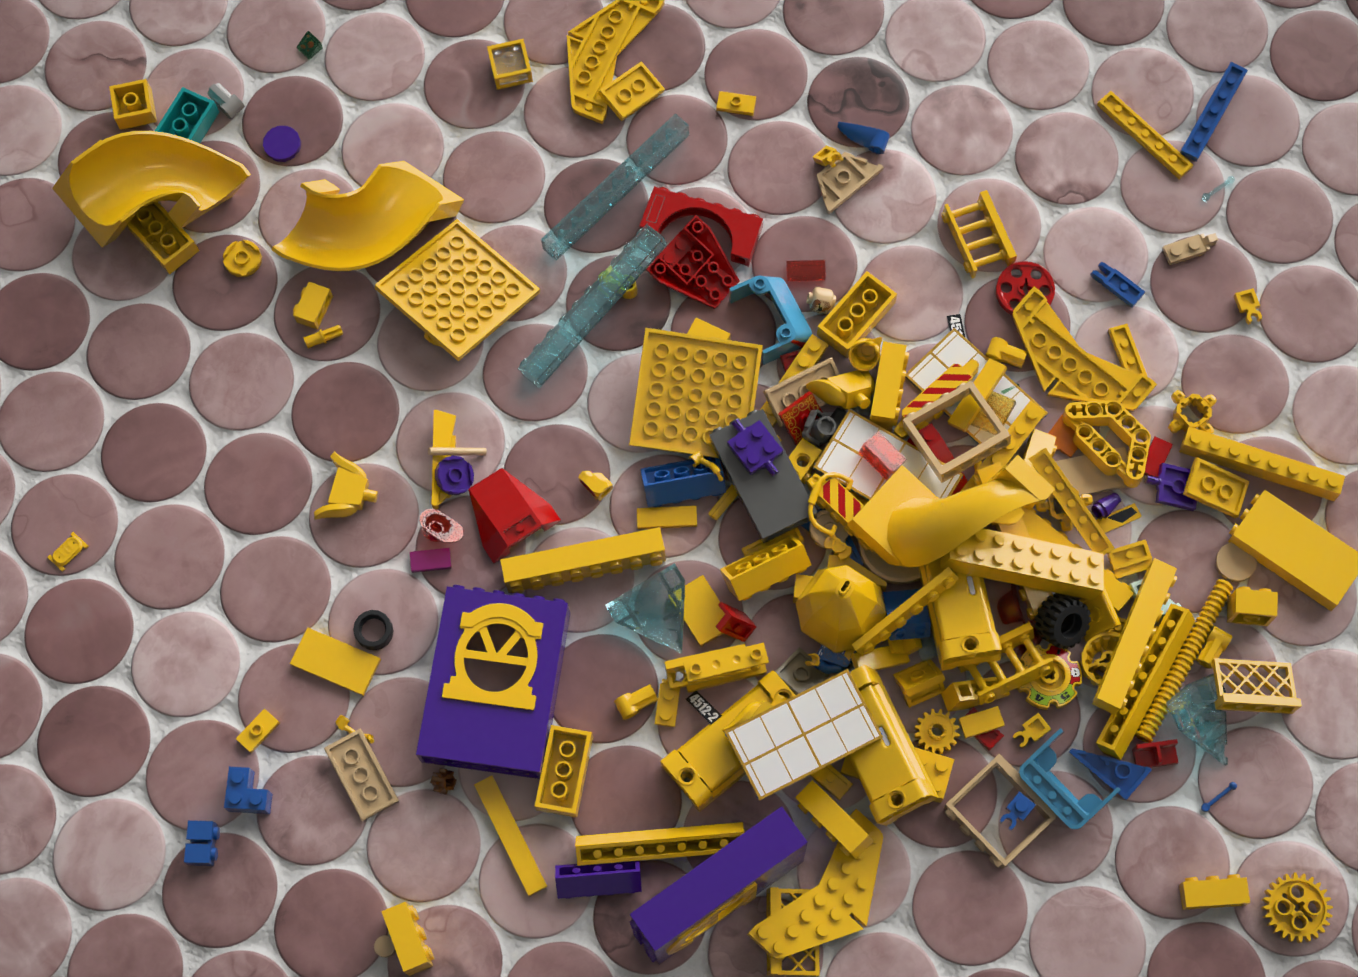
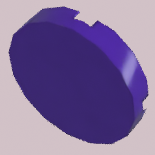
[263,126,301,162]
[435,455,474,495]

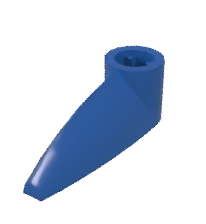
[837,122,890,154]

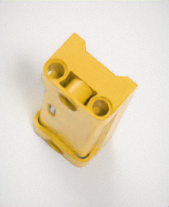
[918,558,1002,671]
[848,665,939,826]
[660,670,795,812]

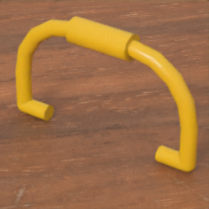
[807,472,853,537]

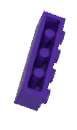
[555,860,642,899]

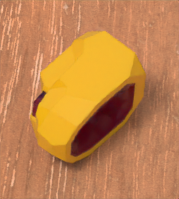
[578,471,613,501]

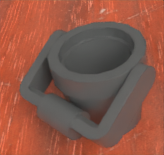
[802,410,836,447]

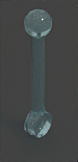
[1202,176,1235,202]

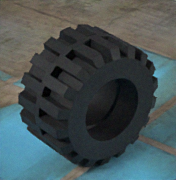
[1034,593,1091,649]

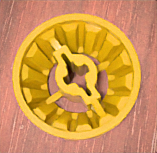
[1080,633,1120,686]

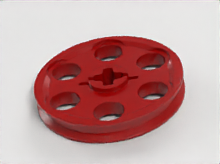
[996,261,1055,315]

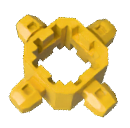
[1168,390,1217,434]
[1035,487,1093,531]

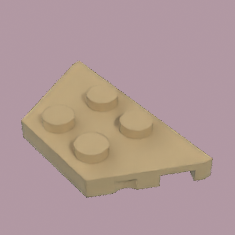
[817,152,884,214]

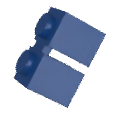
[184,820,220,866]

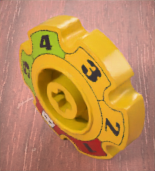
[1015,644,1082,710]

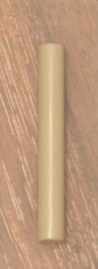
[428,447,487,456]

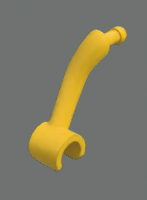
[689,451,723,482]
[335,715,374,744]

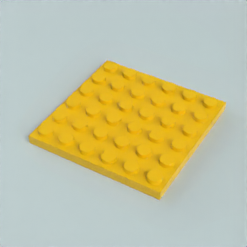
[375,219,540,361]
[629,328,763,458]

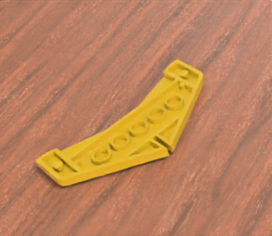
[566,0,665,124]
[1012,286,1157,411]
[747,809,883,959]

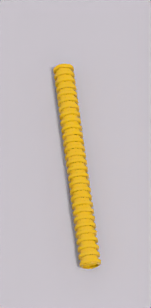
[1135,579,1233,743]

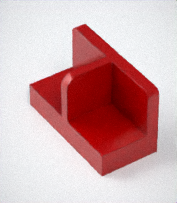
[715,602,757,642]
[1132,739,1179,768]

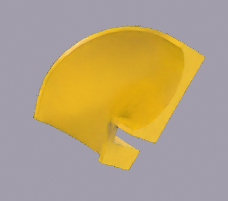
[52,131,251,248]
[271,161,464,271]
[847,455,1055,567]

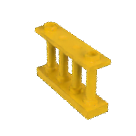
[941,190,1017,278]
[958,622,1054,705]
[683,642,769,693]

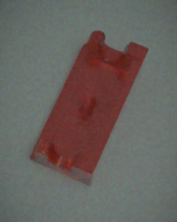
[859,431,907,480]

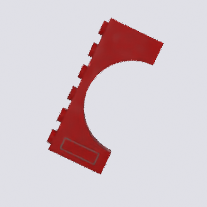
[639,186,763,267]

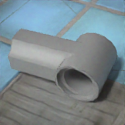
[207,83,245,119]

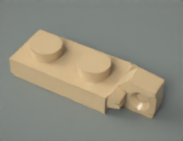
[1162,233,1218,265]

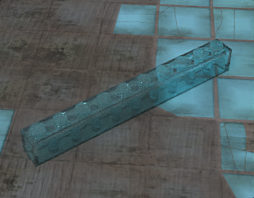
[541,113,689,260]
[518,224,668,389]

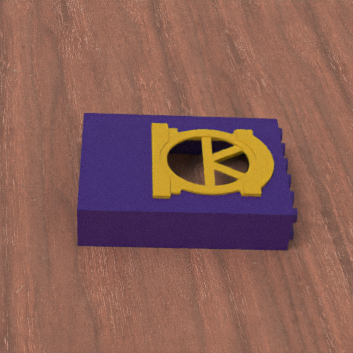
[416,585,571,779]
[629,806,808,965]

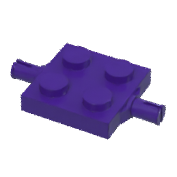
[727,419,784,477]
[1144,463,1197,511]

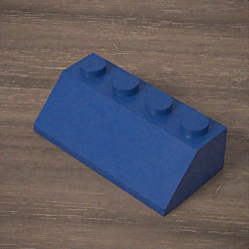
[640,457,726,507]

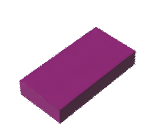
[410,548,452,573]

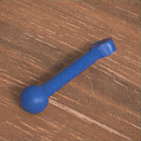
[1201,782,1237,812]

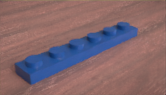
[1180,62,1248,162]

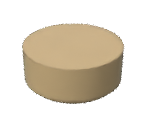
[374,935,396,958]

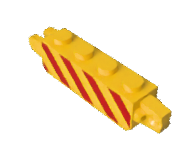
[894,359,979,439]
[807,473,874,553]

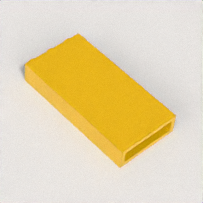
[1228,490,1358,611]

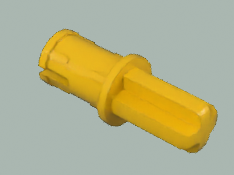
[303,325,343,349]

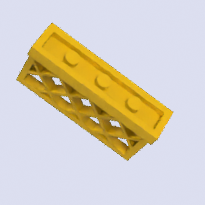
[1212,658,1302,714]
[766,887,820,976]

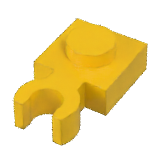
[813,145,844,167]
[1234,288,1262,325]
[1013,712,1052,748]

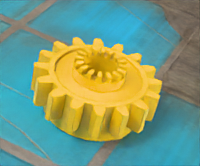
[914,709,960,755]

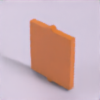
[1048,413,1087,458]

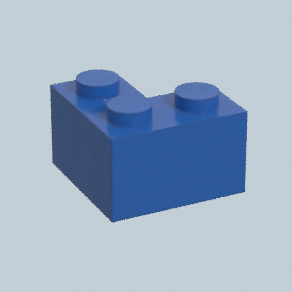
[224,766,273,814]

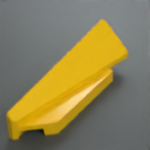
[431,410,456,510]

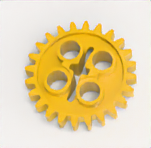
[1261,872,1333,943]

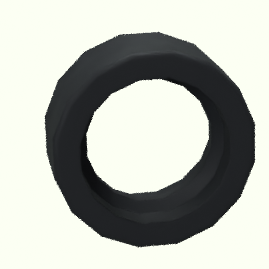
[353,610,394,650]

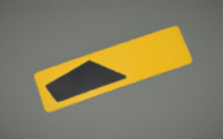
[1096,503,1142,533]

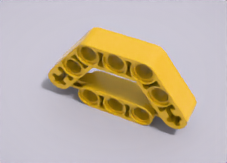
[1063,401,1151,488]

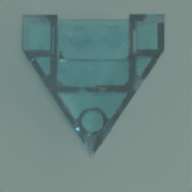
[605,563,685,654]
[1166,673,1228,766]

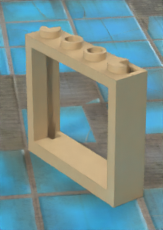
[903,380,1011,483]
[944,754,1058,869]

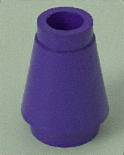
[1091,492,1121,519]

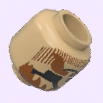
[806,287,836,314]

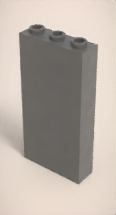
[709,409,817,544]

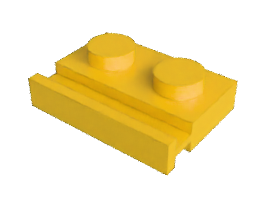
[1107,539,1152,579]

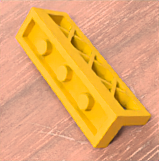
[665,644,750,690]

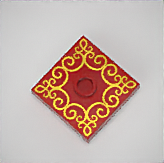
[778,391,822,445]

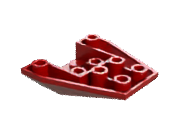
[646,215,740,309]
[468,468,561,564]

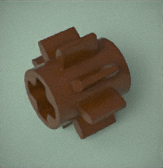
[430,768,457,795]

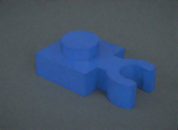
[999,791,1036,831]

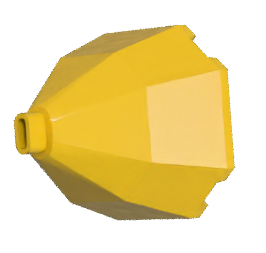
[795,565,887,654]

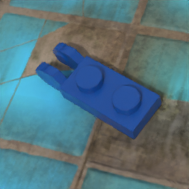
[1091,262,1145,308]

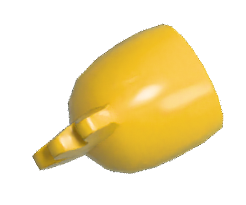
[848,337,882,371]

